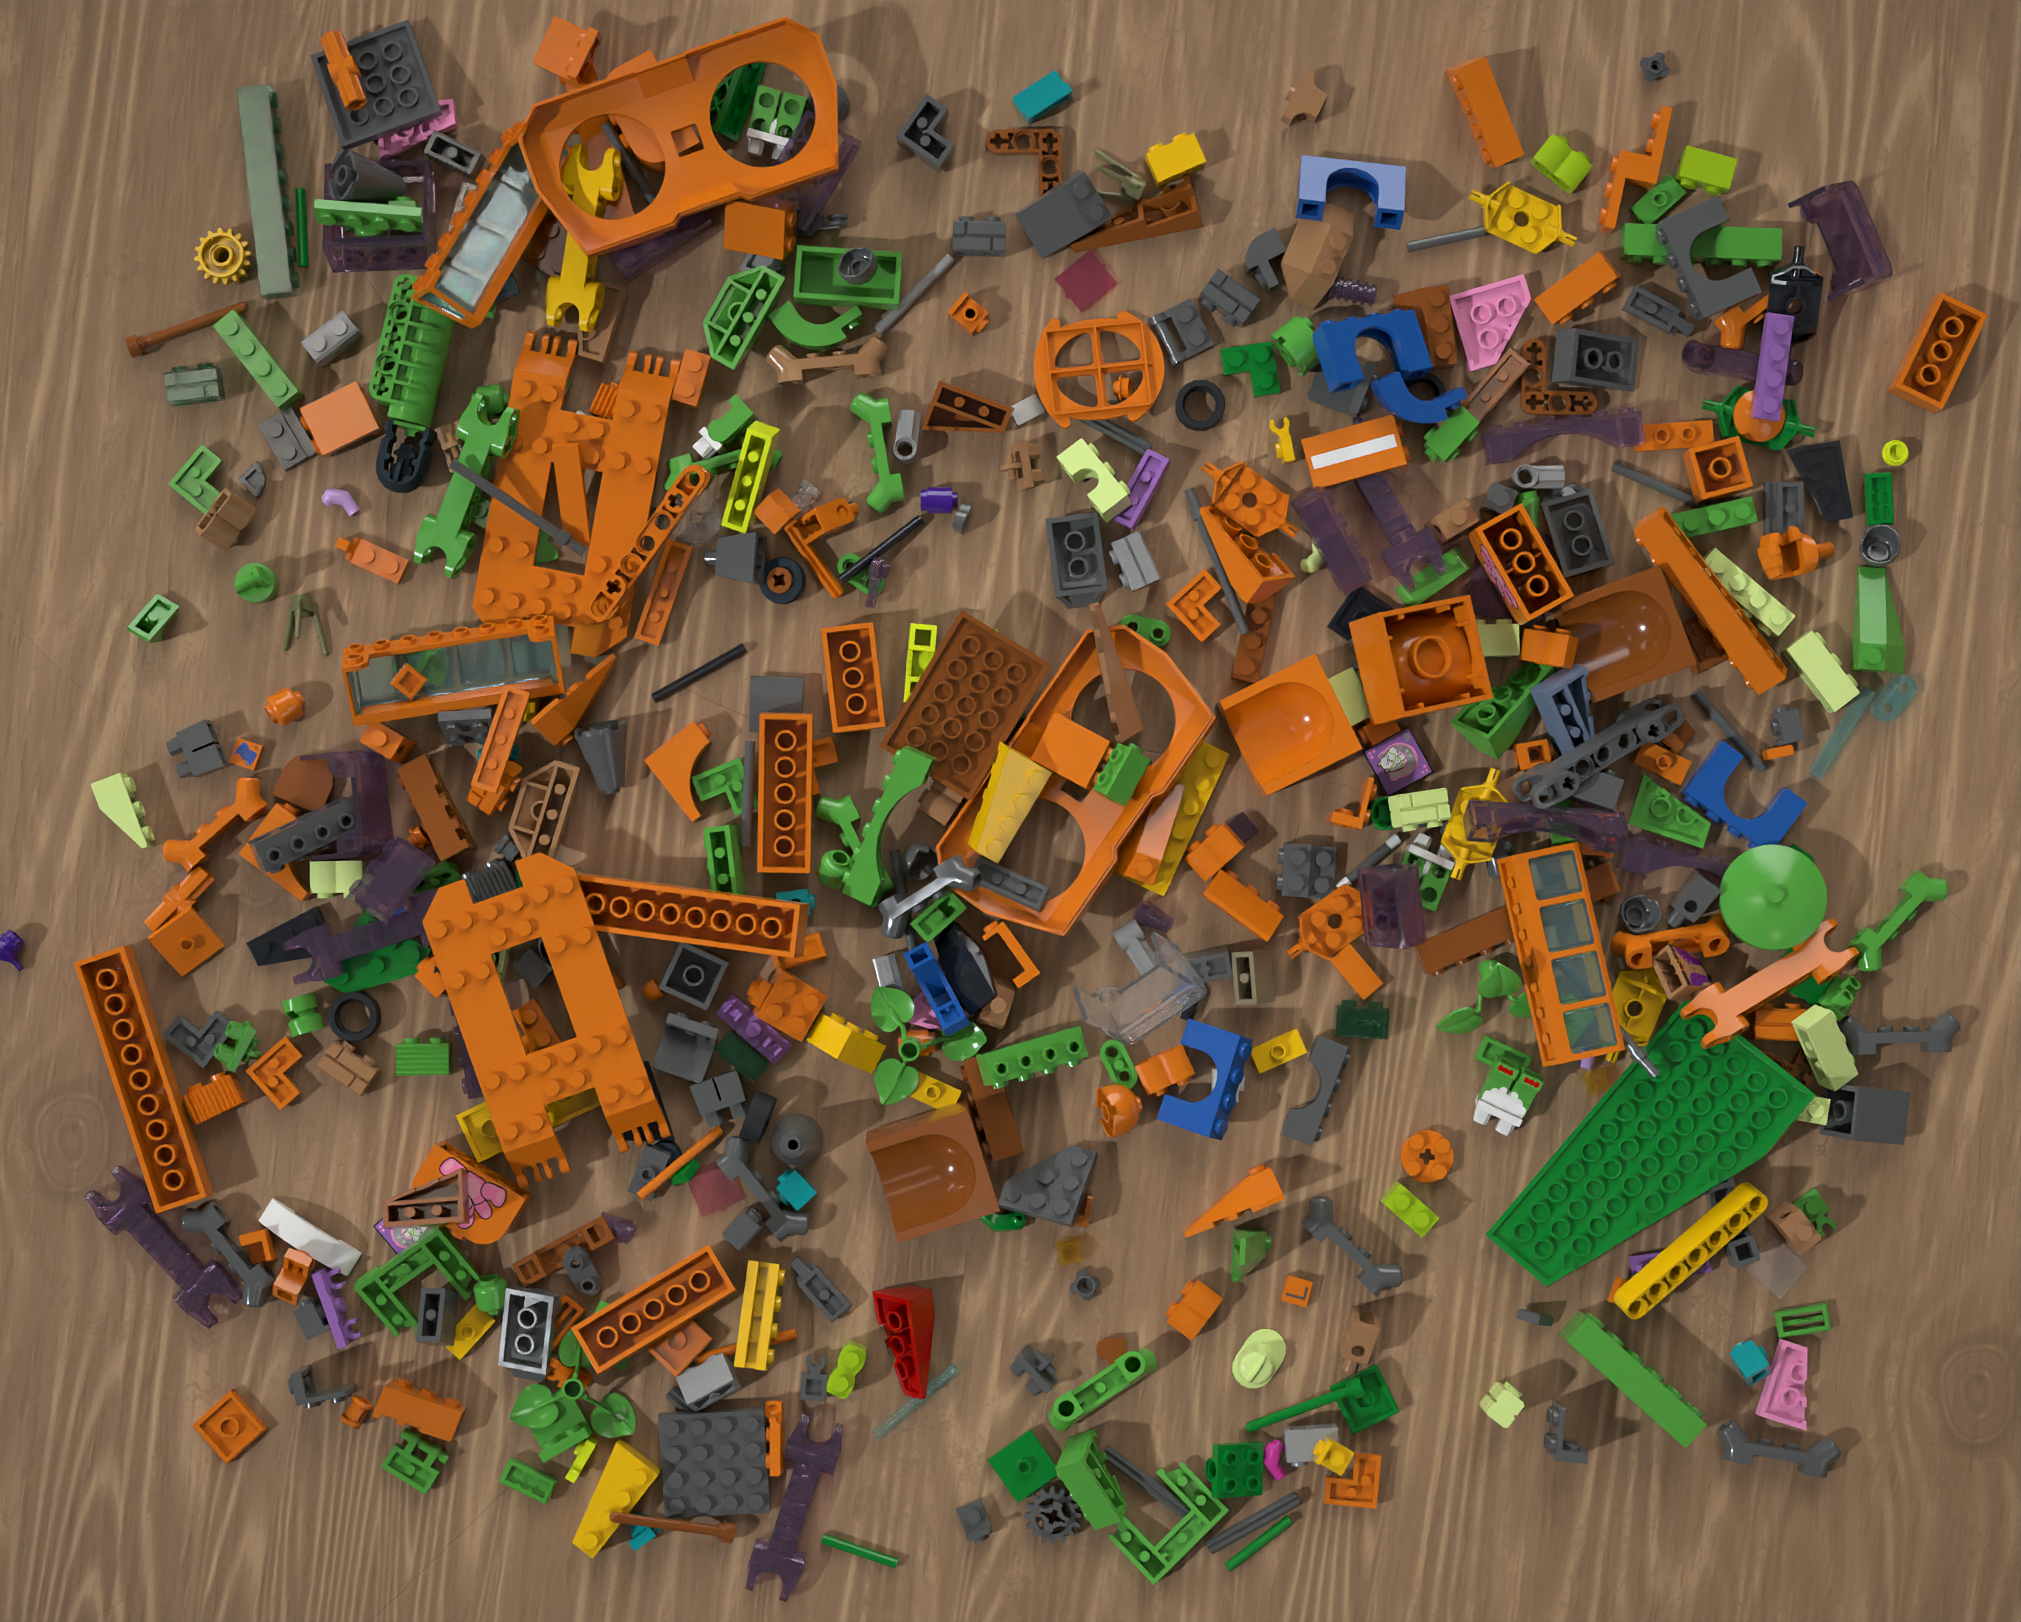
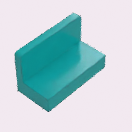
[1013,71,1073,125]

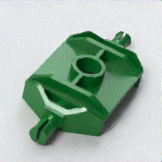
[1701,385,1816,451]

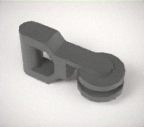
[796,209,849,238]

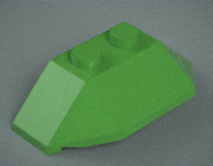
[703,265,786,370]

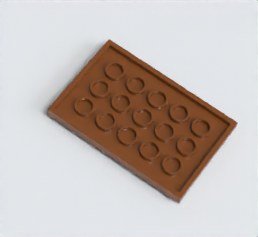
[879,610,1051,800]

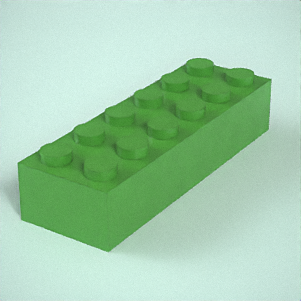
[1558,1311,1707,1448]

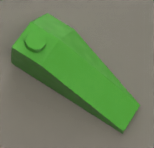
[1231,1227,1271,1283]

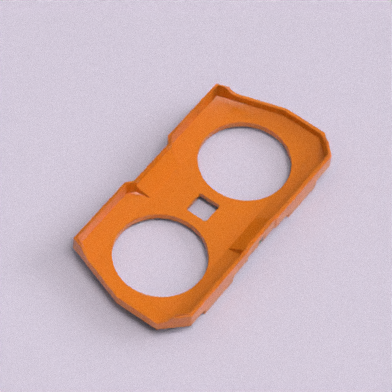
[518,16,839,259]
[936,624,1218,938]

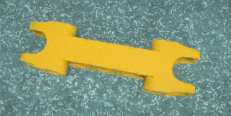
[545,143,622,333]

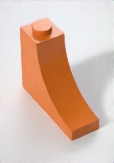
[644,721,712,823]
[239,802,313,901]

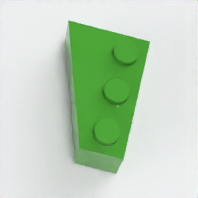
[1055,1428,1128,1530]

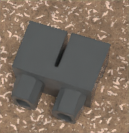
[166,719,230,778]
[689,1069,748,1128]

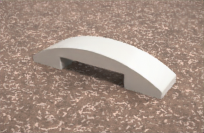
[259,1198,362,1276]

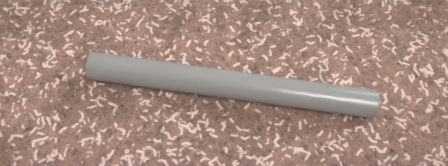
[874,254,954,335]

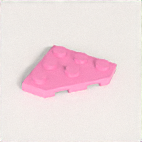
[1450,274,1531,373]

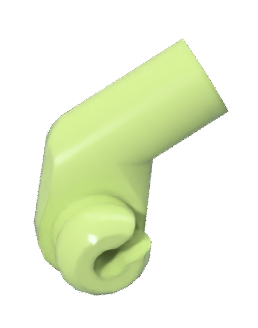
[1300,537,1326,573]

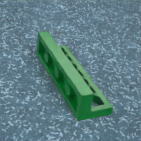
[710,31,766,142]

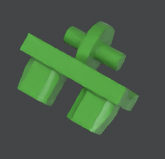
[1818,975,1861,1021]
[213,1020,262,1072]

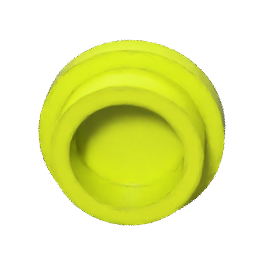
[1882,440,1909,466]

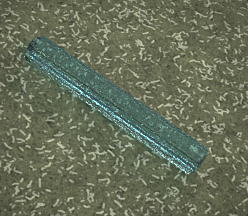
[1808,686,1875,779]

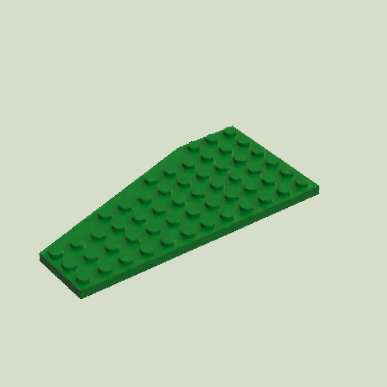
[1485,1001,1816,1288]

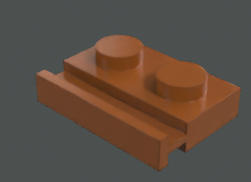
[1682,615,1728,676]

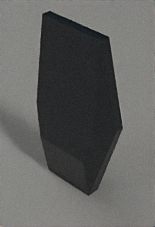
[933,921,998,1017]

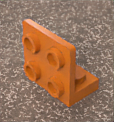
[533,16,602,86]
[1326,777,1377,830]

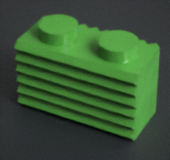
[396,1038,453,1076]

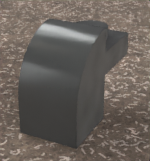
[1244,228,1286,293]

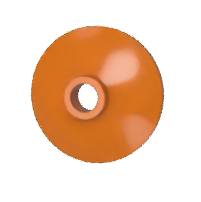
[1733,390,1785,442]

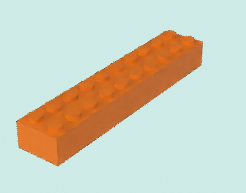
[576,872,809,958]
[73,945,214,1214]

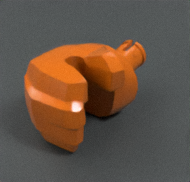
[1757,525,1834,580]

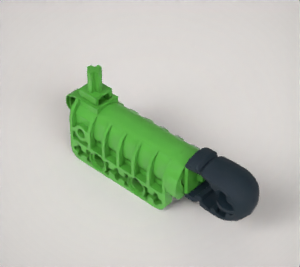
[369,263,497,493]

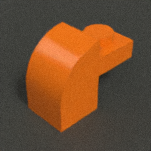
[272,1248,317,1306]

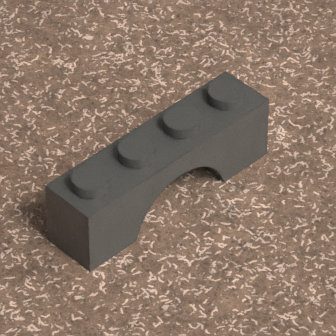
[1280,1035,1350,1146]
[1705,1177,1761,1268]

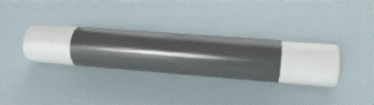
[1336,834,1402,888]

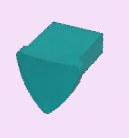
[629,1512,660,1551]

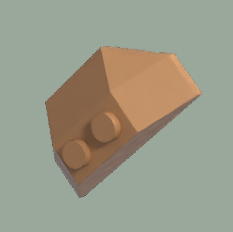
[1281,203,1353,310]
[508,760,581,859]

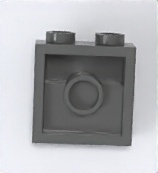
[1276,843,1337,899]

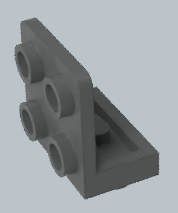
[1307,361,1378,418]
[653,1012,719,1084]
[288,1365,358,1408]

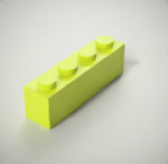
[721,421,780,533]

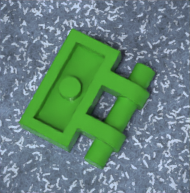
[381,1428,450,1495]

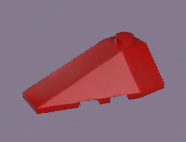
[872,1286,935,1400]

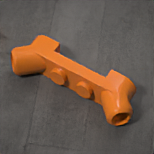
[1713,271,1821,352]
[162,777,268,873]
[1610,913,1732,970]

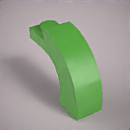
[768,301,863,351]

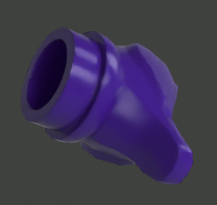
[0,929,25,971]

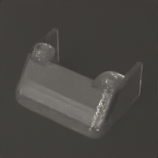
[1073,932,1207,1044]

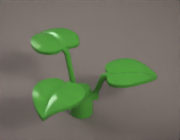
[1436,960,1532,1034]
[871,986,987,1105]
[510,1322,636,1438]

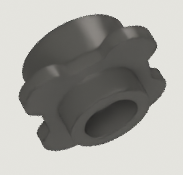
[1640,52,1670,82]
[1069,1270,1100,1301]

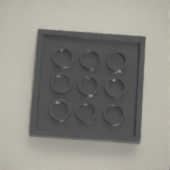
[310,20,443,150]
[658,1407,771,1519]

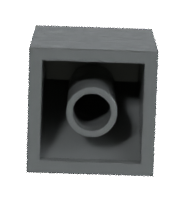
[1820,1084,1910,1145]

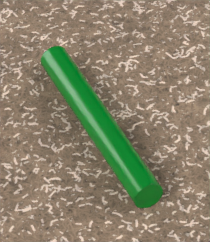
[295,188,309,268]
[1225,1515,1293,1572]
[821,1533,898,1569]

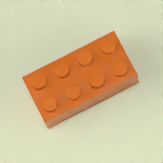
[1887,292,1988,414]
[821,622,887,734]

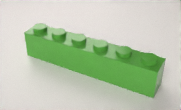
[1619,223,1782,269]

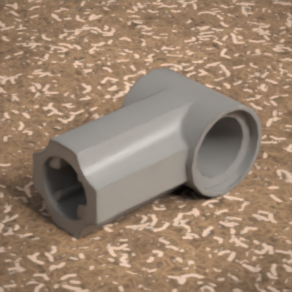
[893,409,922,465]
[1509,464,1565,491]
[1112,919,1160,975]
[872,953,905,992]

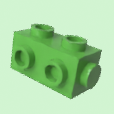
[1422,405,1480,464]
[1093,743,1150,806]

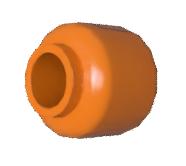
[264,687,306,726]

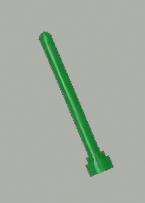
[1245,1376,1367,1432]

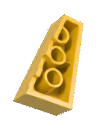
[968,741,1052,863]
[572,1437,661,1559]

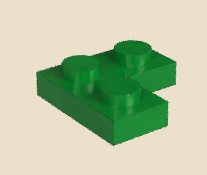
[1220,341,1280,398]

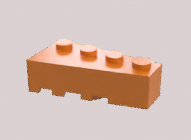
[1445,56,1525,168]

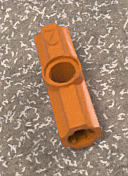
[320,31,368,111]
[144,864,216,932]

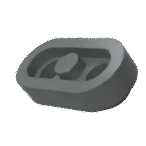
[563,1246,602,1296]

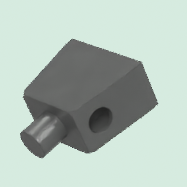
[704,532,767,586]
[1666,869,1721,928]

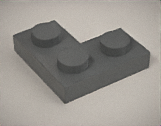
[162,1010,231,1068]

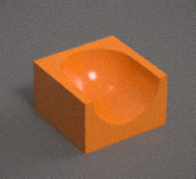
[1349,595,1493,726]
[1216,654,1362,798]

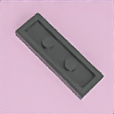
[974,856,1051,913]

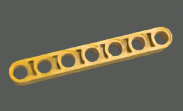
[1614,1182,1768,1320]

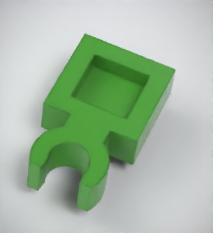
[1791,1188,1837,1237]

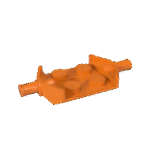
[1201,460,1300,538]
[1286,883,1387,961]

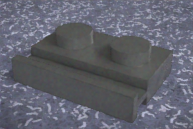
[258,406,317,472]
[1763,482,1804,535]

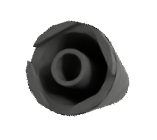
[328,150,406,202]
[574,720,627,794]
[771,1114,823,1166]

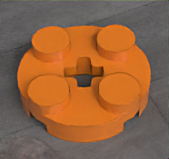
[1400,1129,1454,1183]

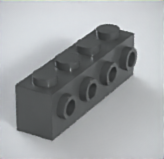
[248,796,363,874]

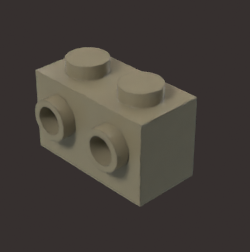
[1231,949,1275,1005]

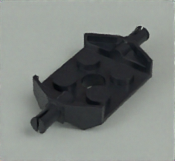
[1761,245,1824,362]

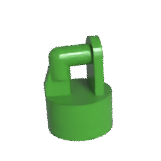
[234,563,279,604]

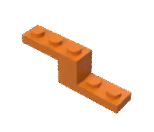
[1598,105,1673,234]

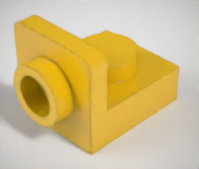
[1312,1436,1355,1476]

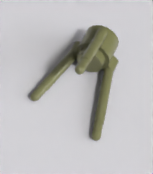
[1095,149,1147,203]
[283,594,329,656]

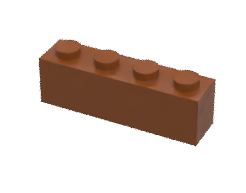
[959,1056,1024,1162]

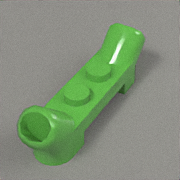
[850,392,905,514]
[663,437,782,498]
[816,795,895,908]
[1848,870,1948,971]
[1048,1348,1157,1431]

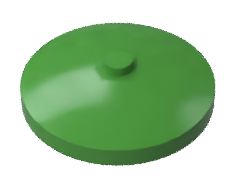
[1718,845,1827,951]

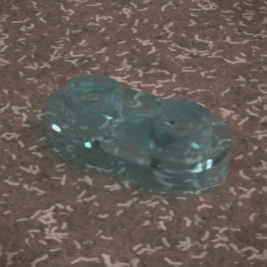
[1871,675,1917,722]

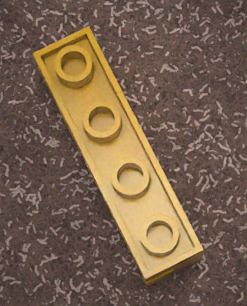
[734,1260,786,1371]

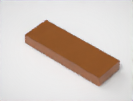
[1462,348,1531,426]

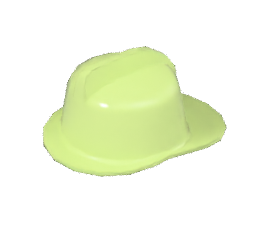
[1232,1329,1286,1388]

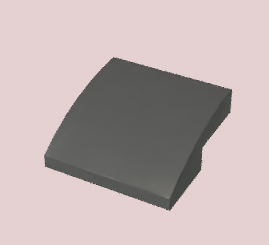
[749,676,804,732]

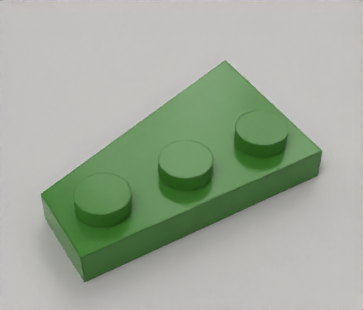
[1626,774,1711,849]

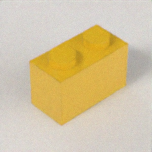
[1145,132,1207,188]

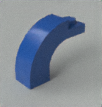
[1370,371,1467,423]
[903,942,970,1036]

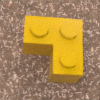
[806,1012,886,1074]

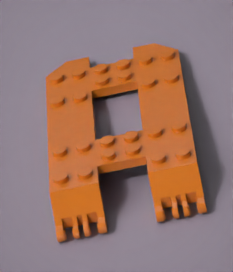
[472,330,681,658]
[422,852,671,1189]

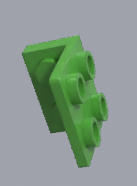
[530,1389,593,1463]

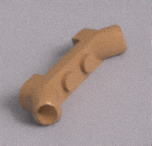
[766,336,888,385]

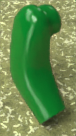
[979,1212,1026,1232]

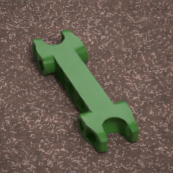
[414,393,520,579]

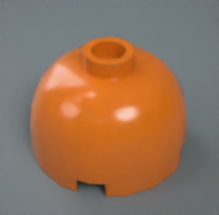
[1096,1084,1143,1138]

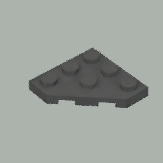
[999,1145,1098,1228]

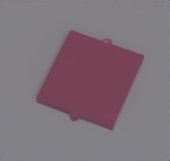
[1054,250,1117,312]
[688,1161,742,1217]

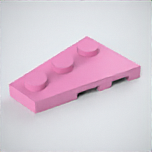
[378,99,457,161]
[1755,1339,1807,1431]

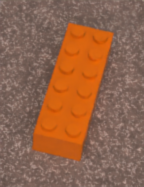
[757,712,814,873]
[571,1244,738,1375]

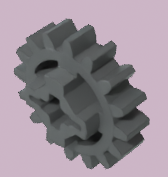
[1024,1485,1082,1545]

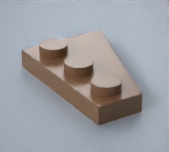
[578,278,628,364]

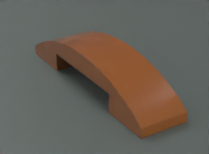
[512,1215,616,1288]

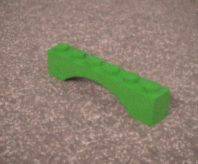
[841,745,936,906]

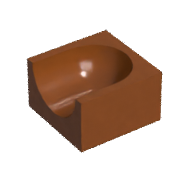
[1550,565,1697,704]
[866,1100,1000,1243]

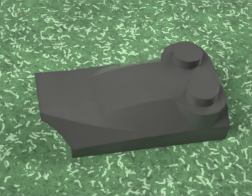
[1540,482,1615,579]
[1045,512,1108,609]
[498,1286,562,1382]

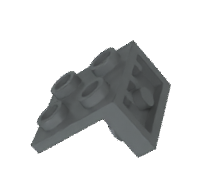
[1544,1400,1588,1464]

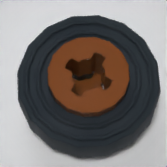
[760,557,806,604]

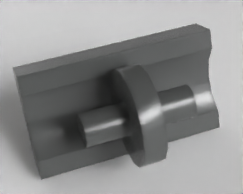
[1010,1345,1058,1396]

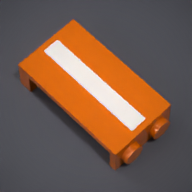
[1301,414,1411,495]

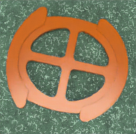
[1034,311,1164,429]

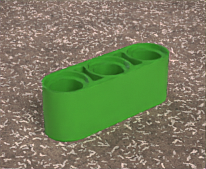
[1395,546,1472,607]

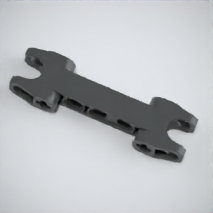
[1511,698,1685,809]

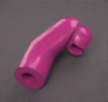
[1263,1440,1287,1481]

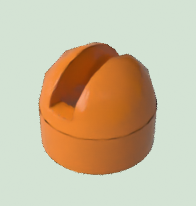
[643,978,665,1001]

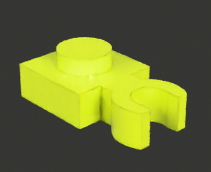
[565,1436,599,1483]

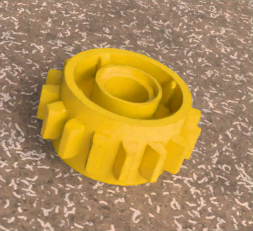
[194,228,254,286]

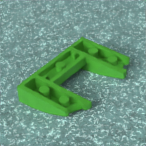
[354,1226,480,1337]
[1108,1462,1230,1585]

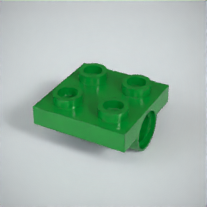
[1205,1441,1264,1499]

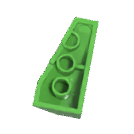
[1850,566,1906,675]
[1450,662,1555,759]

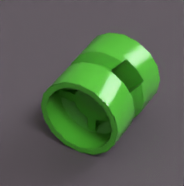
[281,992,325,1037]

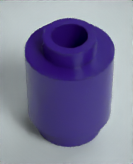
[921,487,958,514]

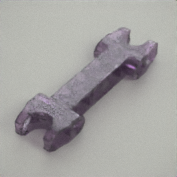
[1326,415,1448,594]
[282,890,438,985]
[85,1165,243,1329]
[745,1412,844,1602]

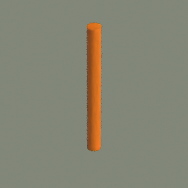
[637,1125,724,1201]
[694,1328,798,1365]

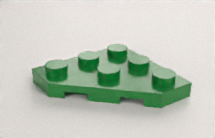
[324,913,432,993]

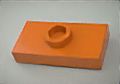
[1632,742,1692,786]

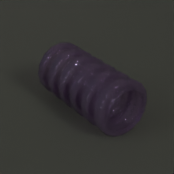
[1327,277,1377,307]

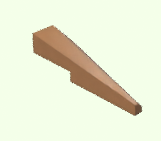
[1089,602,1144,744]

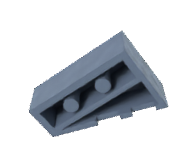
[1530,664,1595,757]

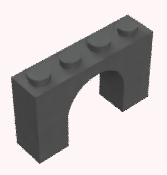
[1655,196,1762,322]

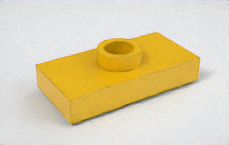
[1250,1028,1307,1074]
[909,1070,962,1109]
[445,1304,497,1360]

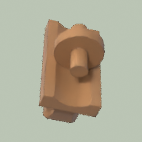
[435,420,465,474]
[1000,440,1044,492]

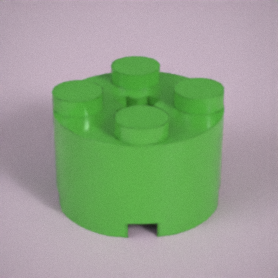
[1270,316,1320,377]

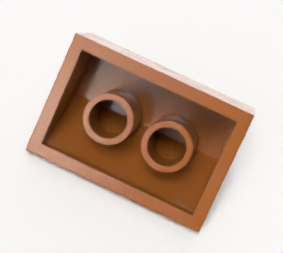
[1392,285,1457,371]

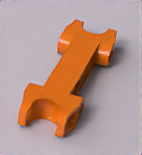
[586,464,711,622]
[1680,918,1859,1050]

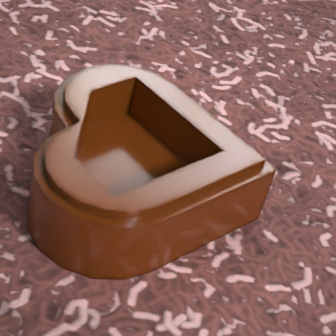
[1096,1336,1127,1365]

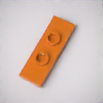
[1632,420,1714,453]

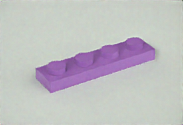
[1751,312,1794,422]

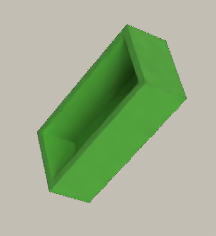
[794,245,903,311]

